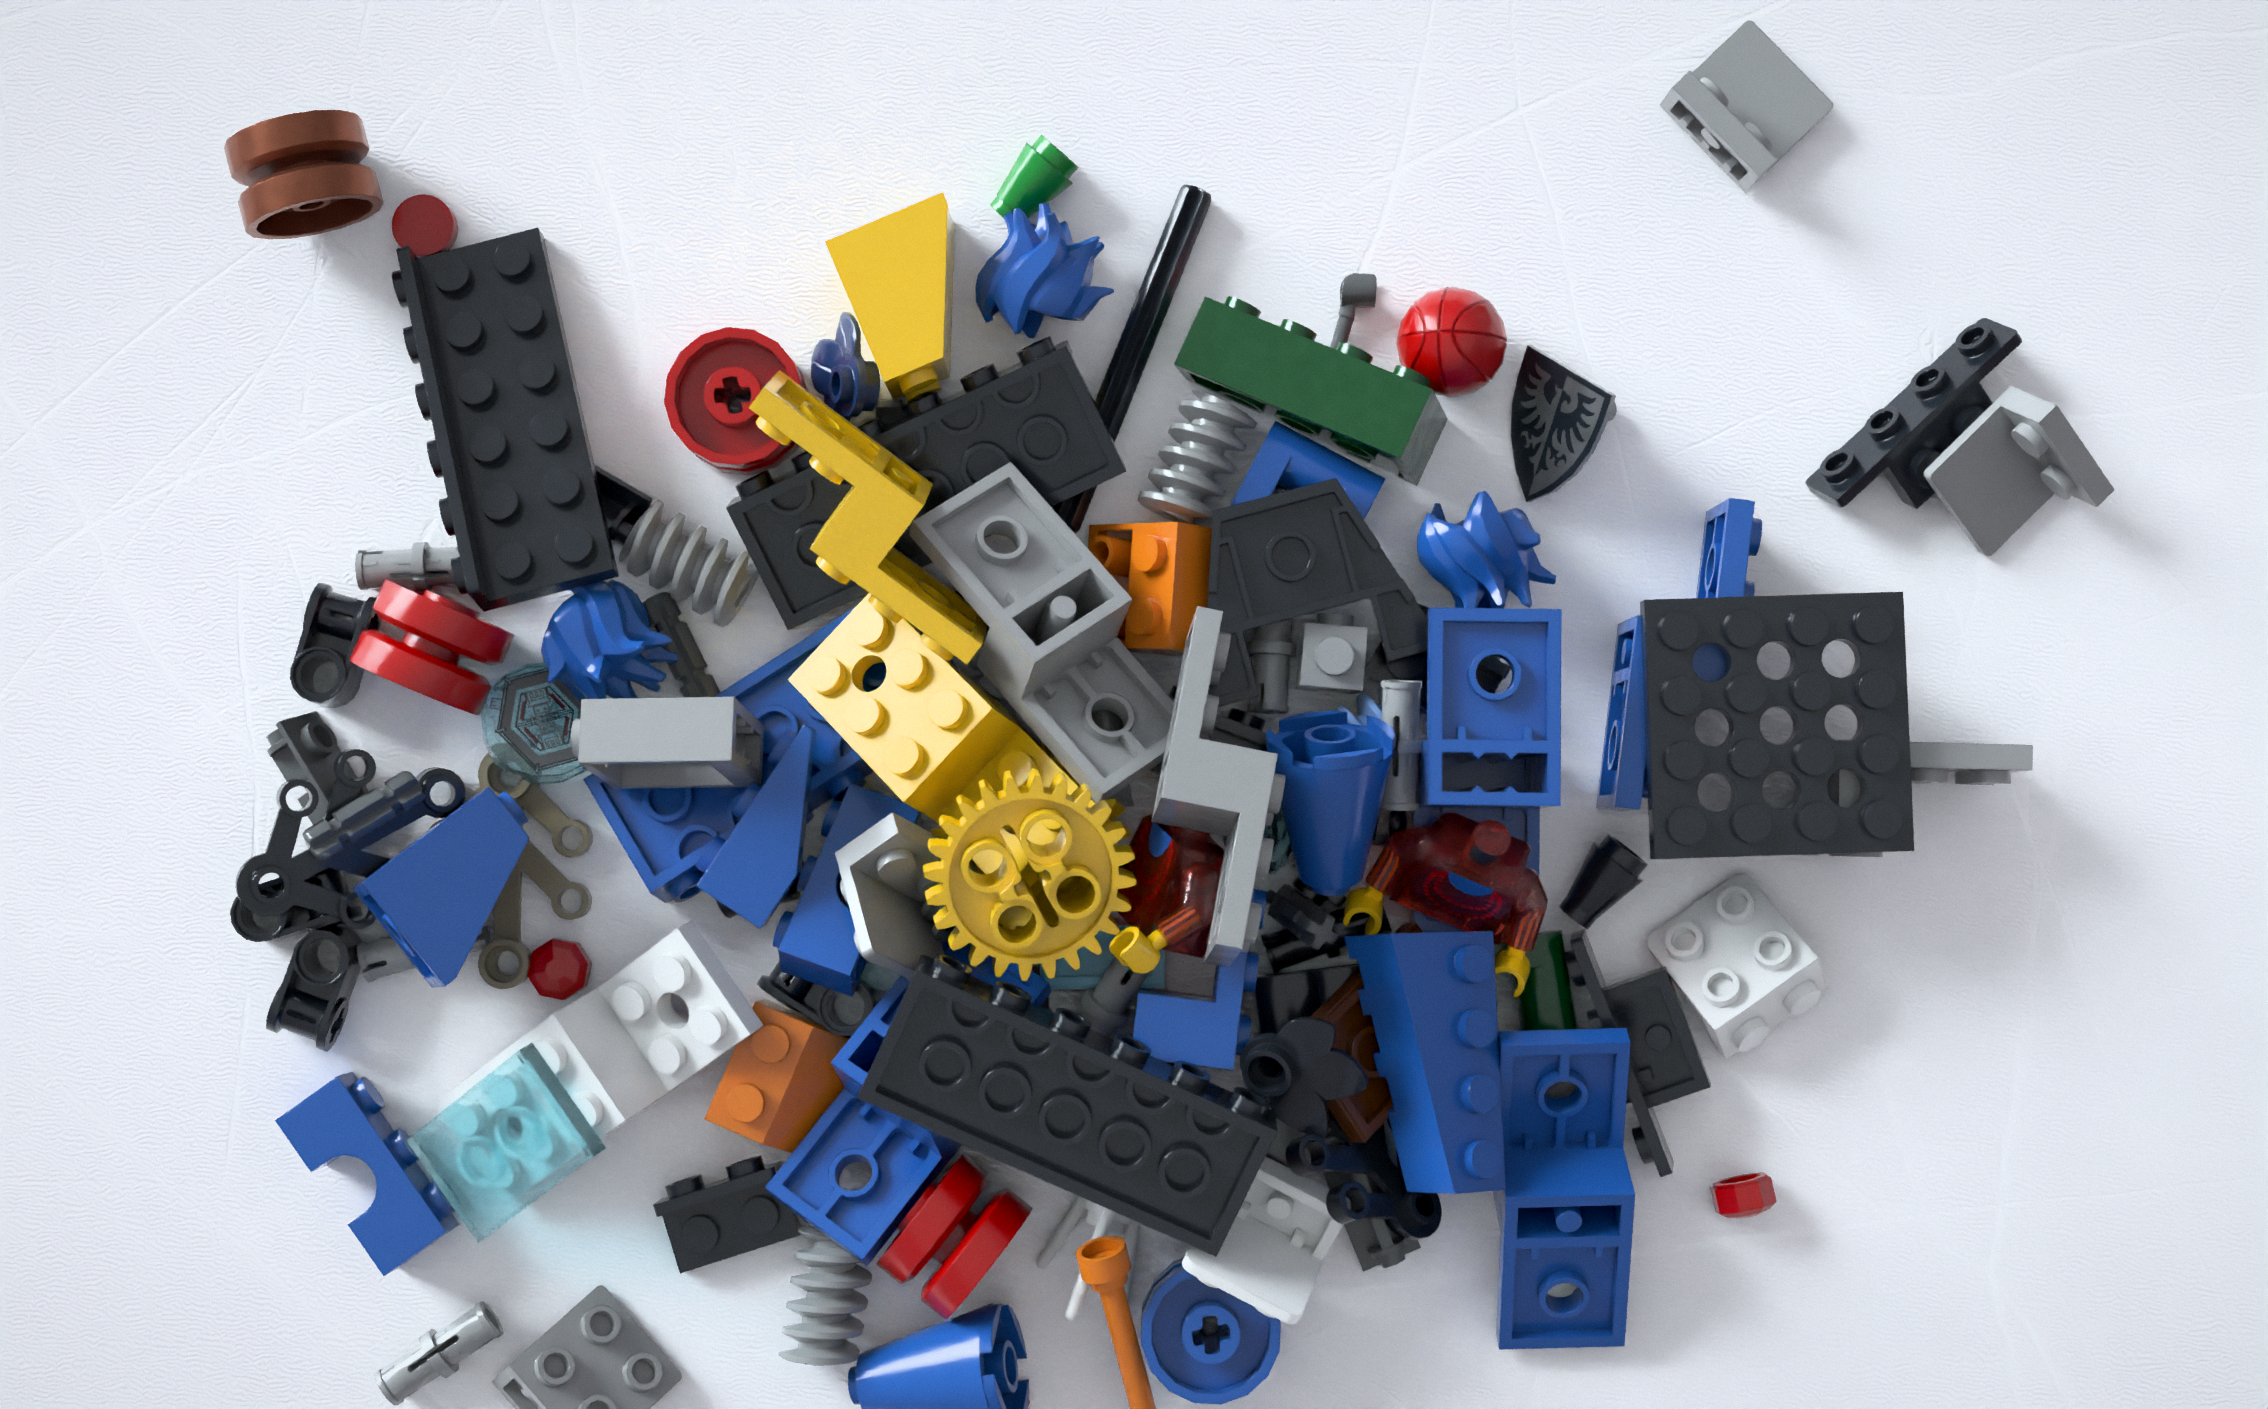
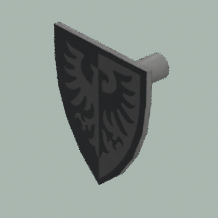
[1511,345,1617,502]

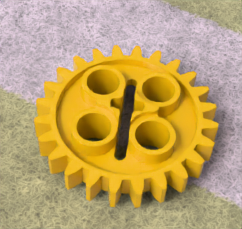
[923,768,1136,981]

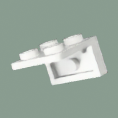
[1647,873,1828,1059]
[1182,1157,1351,1324]

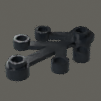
[235,749,465,929]
[1265,1056,1442,1240]

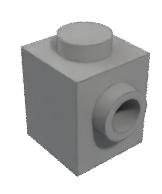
[1296,613,1368,694]

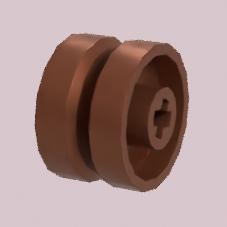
[224,110,384,240]

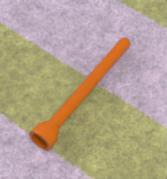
[1075,1236,1156,1409]

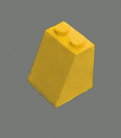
[825,192,955,403]

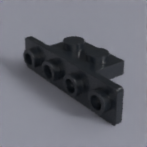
[1805,318,2022,509]
[1564,929,1711,1177]

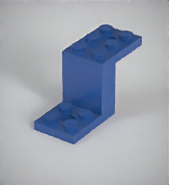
[1411,608,1562,934]

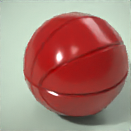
[1396,287,1507,398]

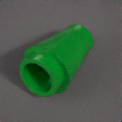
[990,134,1079,219]

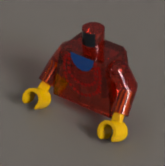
[1343,812,1548,997]
[1109,814,1224,974]

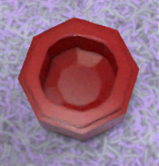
[527,938,592,1000]
[1710,1172,1777,1219]

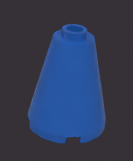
[1266,711,1396,896]
[848,1303,1030,1409]

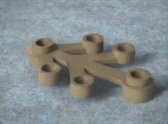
[428,745,593,989]

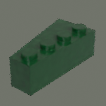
[1174,296,1448,486]

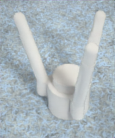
[1036,1195,1141,1320]

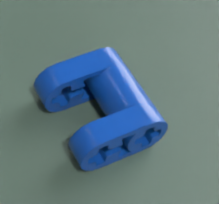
[1230,421,1386,520]

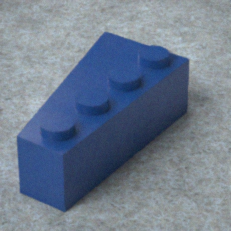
[1344,931,1506,1194]

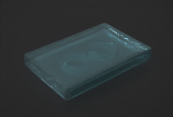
[406,1043,606,1243]

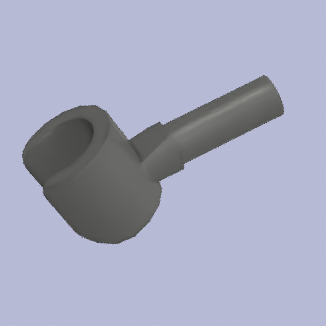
[1330,273,1377,349]

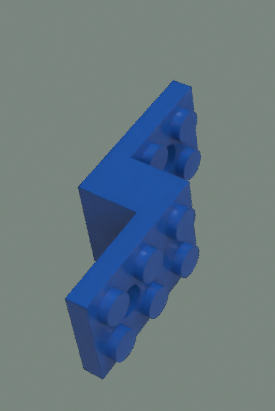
[1596,498,1762,811]
[1132,888,1266,1070]
[765,941,1052,1266]
[1492,1028,1635,1350]

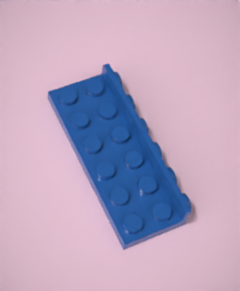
[583,607,962,903]

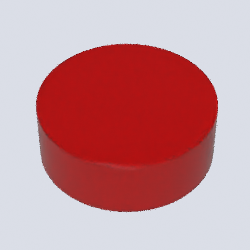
[392,194,458,258]

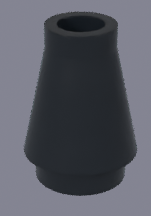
[1559,834,1648,929]

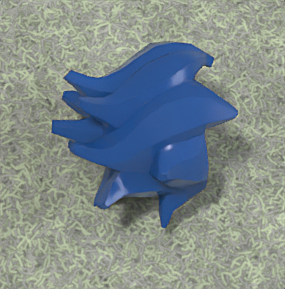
[975,203,1114,339]
[1417,491,1556,608]
[541,579,678,700]

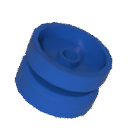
[1141,1258,1281,1405]

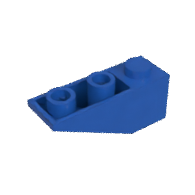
[696,725,816,929]

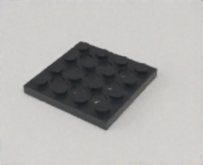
[1640,591,1914,859]

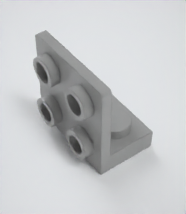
[1660,20,1833,193]
[1924,386,2115,556]
[835,812,978,981]
[492,1285,682,1409]

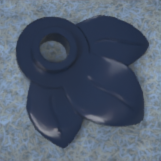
[811,312,880,422]

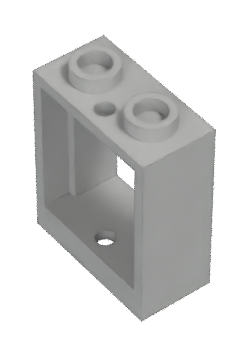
[571,697,764,789]

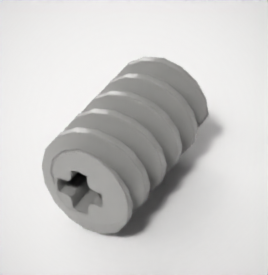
[1137,390,1257,525]
[619,500,759,628]
[778,1227,875,1366]

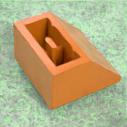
[1088,522,1212,655]

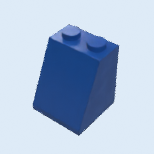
[353,787,530,988]

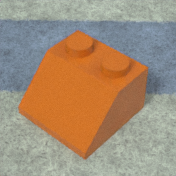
[704,998,851,1153]

